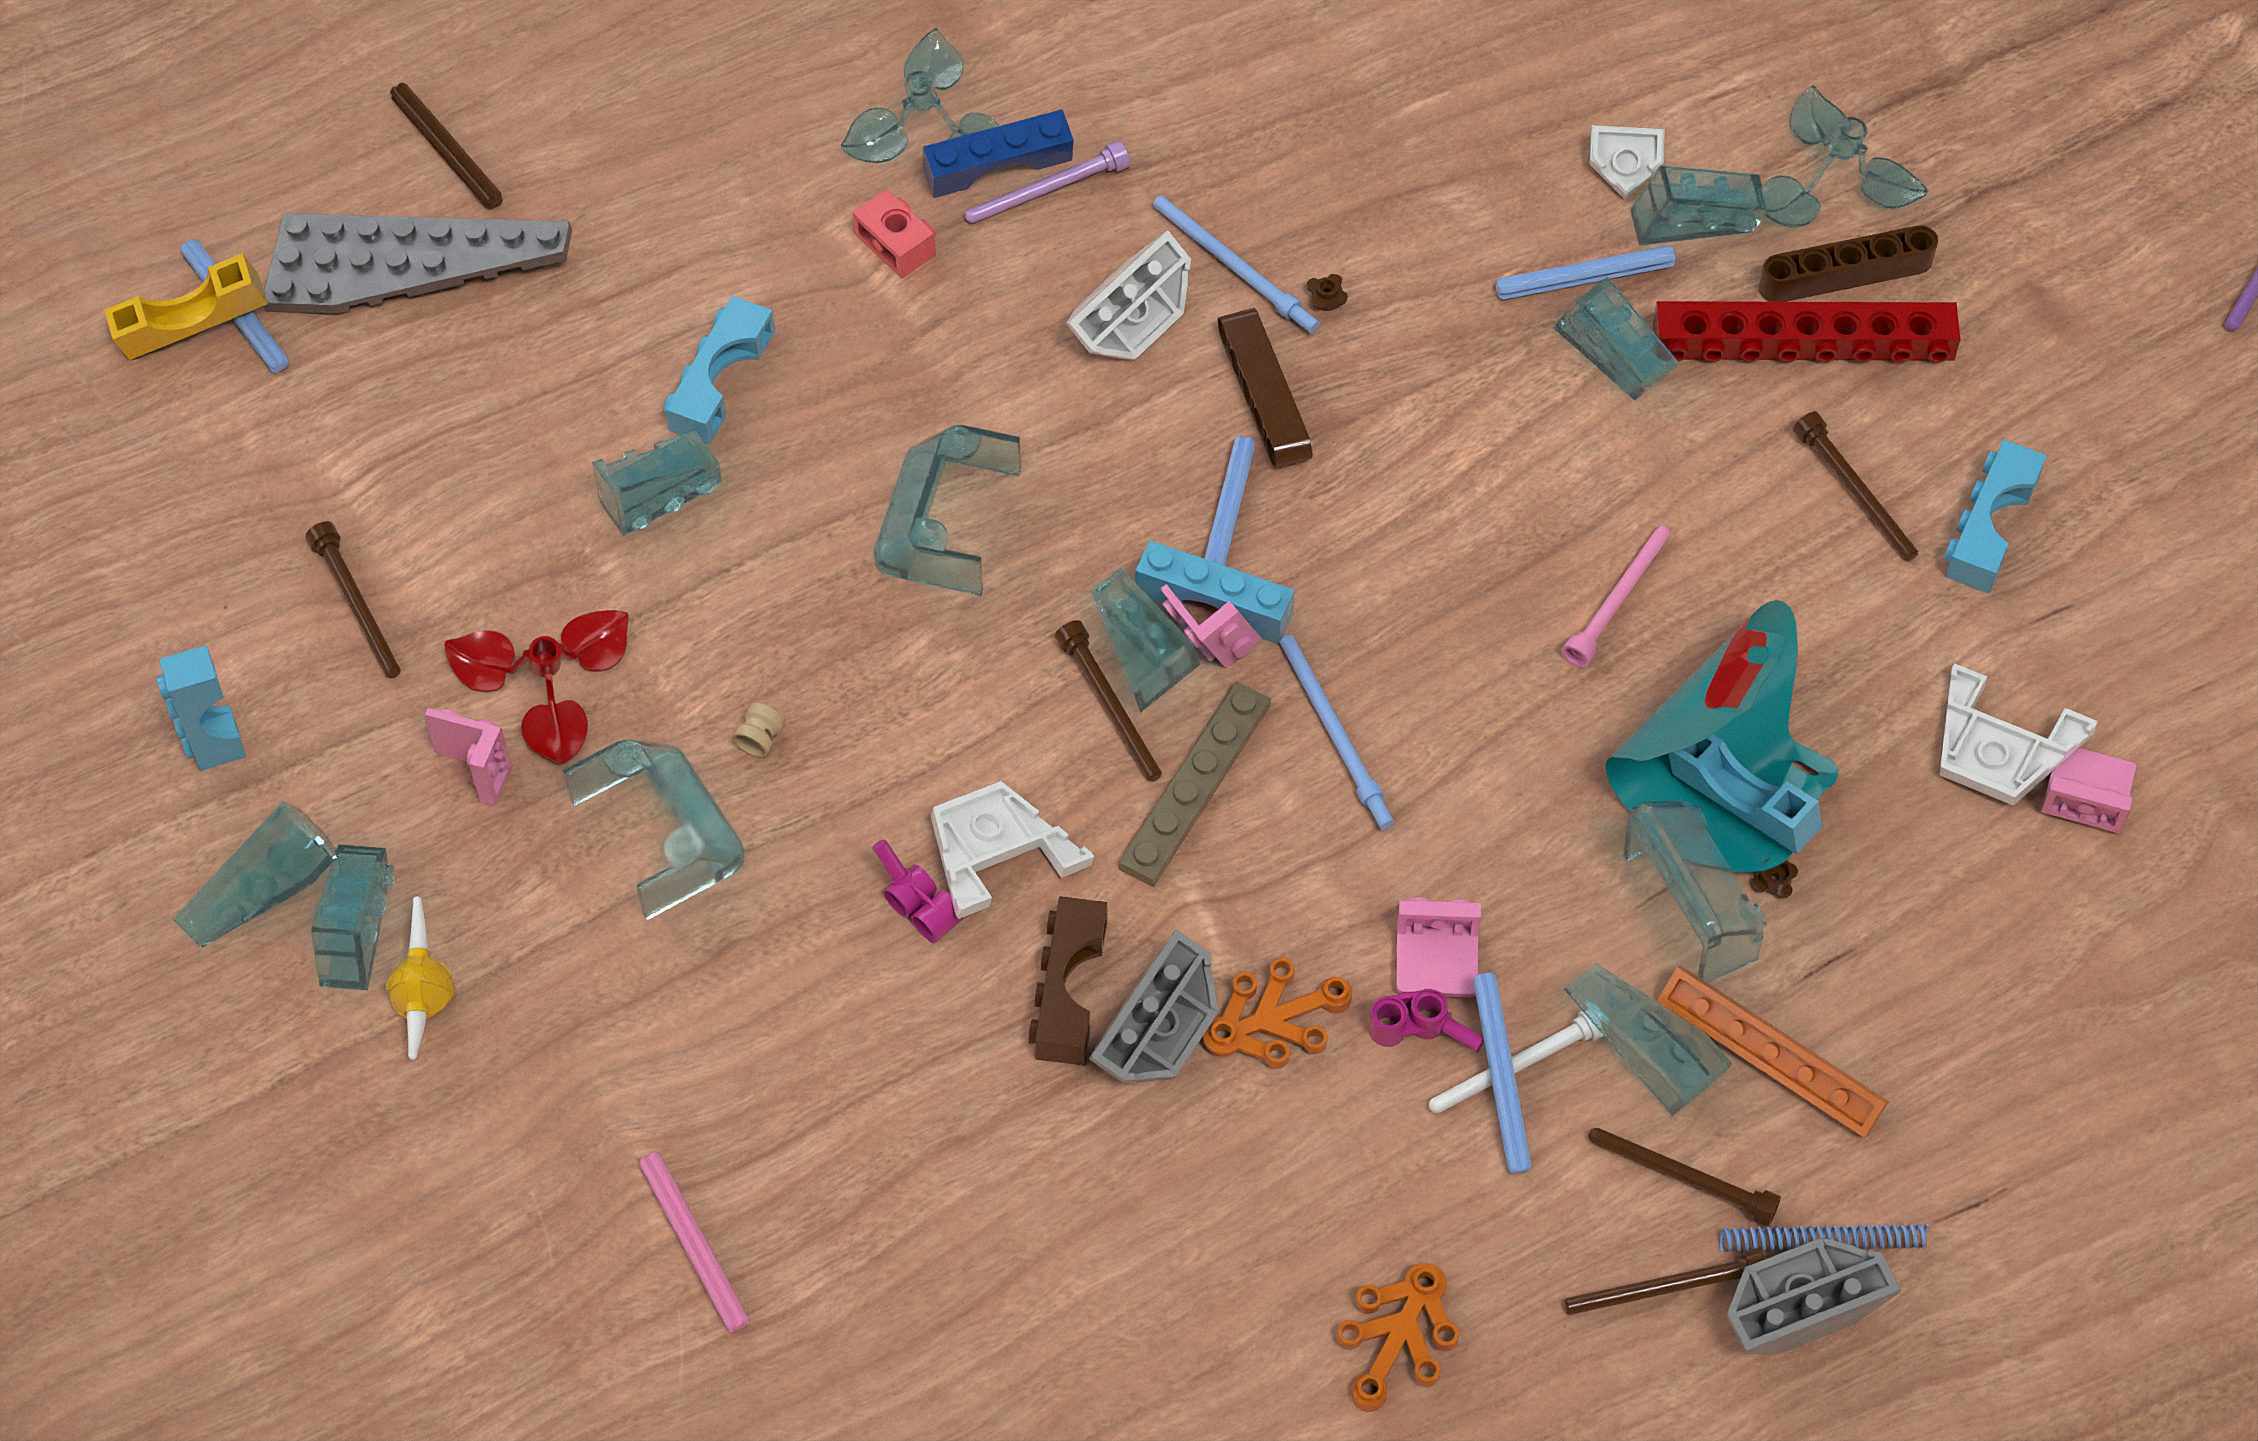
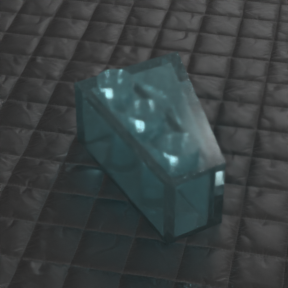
[592,431,722,536]

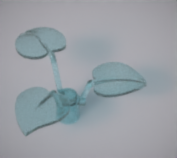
[841,28,1000,163]
[1760,85,1928,227]

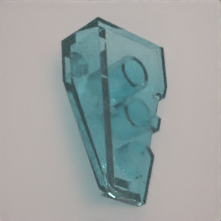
[173,801,339,947]
[1564,963,1732,1116]

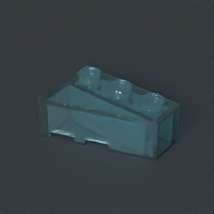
[1630,166,1769,246]
[1553,277,1679,401]
[1091,567,1200,713]
[311,844,395,990]

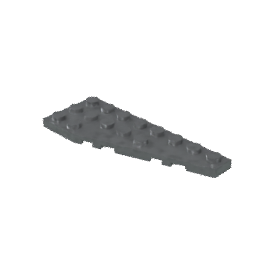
[263,213,572,314]

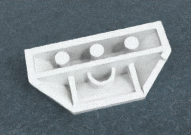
[1066,231,1191,361]

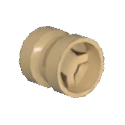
[732,703,785,758]

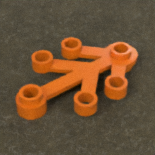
[1203,957,1352,1068]
[1337,1263,1459,1412]

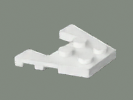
[1939,663,2098,806]
[931,781,1094,919]

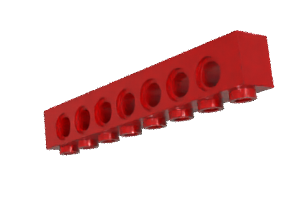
[1653,301,1961,363]

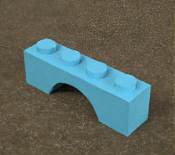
[664,295,775,446]
[1944,439,2047,593]
[1135,540,1294,645]
[156,645,246,771]
[1668,734,1822,854]

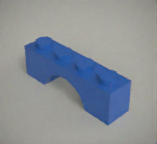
[923,109,1074,198]

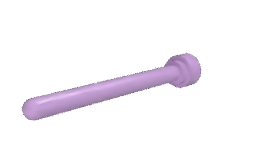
[965,140,1130,223]

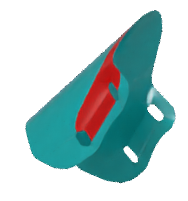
[1605,600,1838,872]

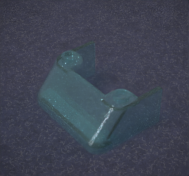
[874,425,1021,596]
[563,739,745,920]
[1623,801,1767,983]

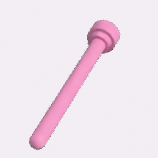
[1561,525,1670,668]

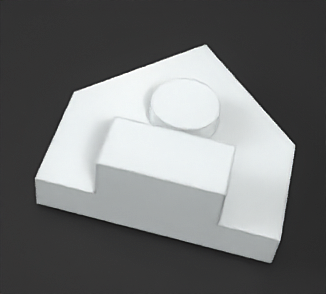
[1589,125,1665,200]

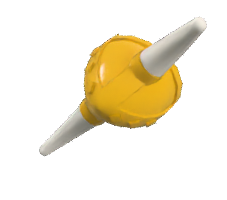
[386,896,457,1060]

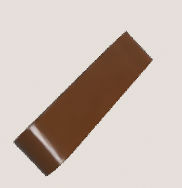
[1759,225,1938,302]
[1217,307,1313,468]

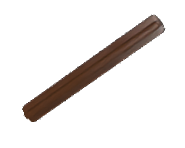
[390,82,503,209]

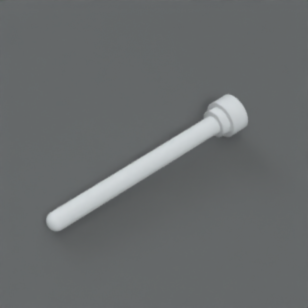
[1429,1005,1609,1113]

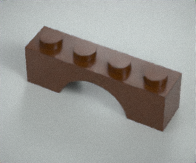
[1029,896,1108,1066]

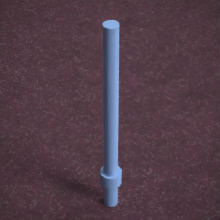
[1153,195,1320,334]
[1279,635,1395,830]

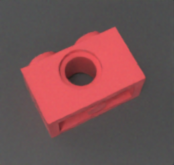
[853,189,936,279]

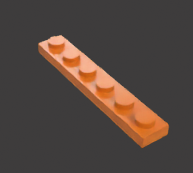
[1657,966,1889,1138]

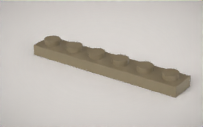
[1119,682,1271,887]

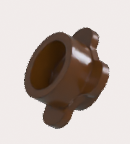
[1306,274,1348,311]
[1753,858,1798,898]

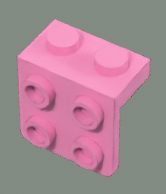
[1161,584,1262,668]
[1396,897,1481,998]

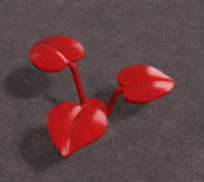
[444,610,629,764]

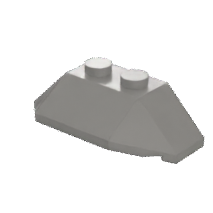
[1089,929,1218,1083]
[1726,1237,1901,1354]

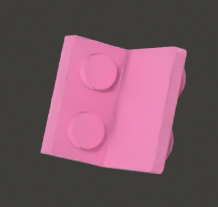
[424,708,512,806]
[2041,748,2136,834]

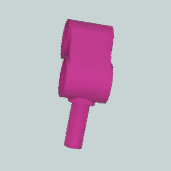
[872,839,965,943]
[1369,989,1484,1052]

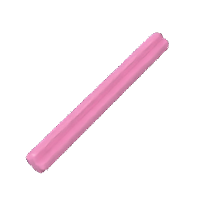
[640,1152,749,1333]

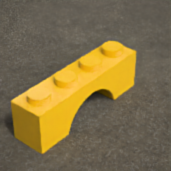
[104,253,268,360]

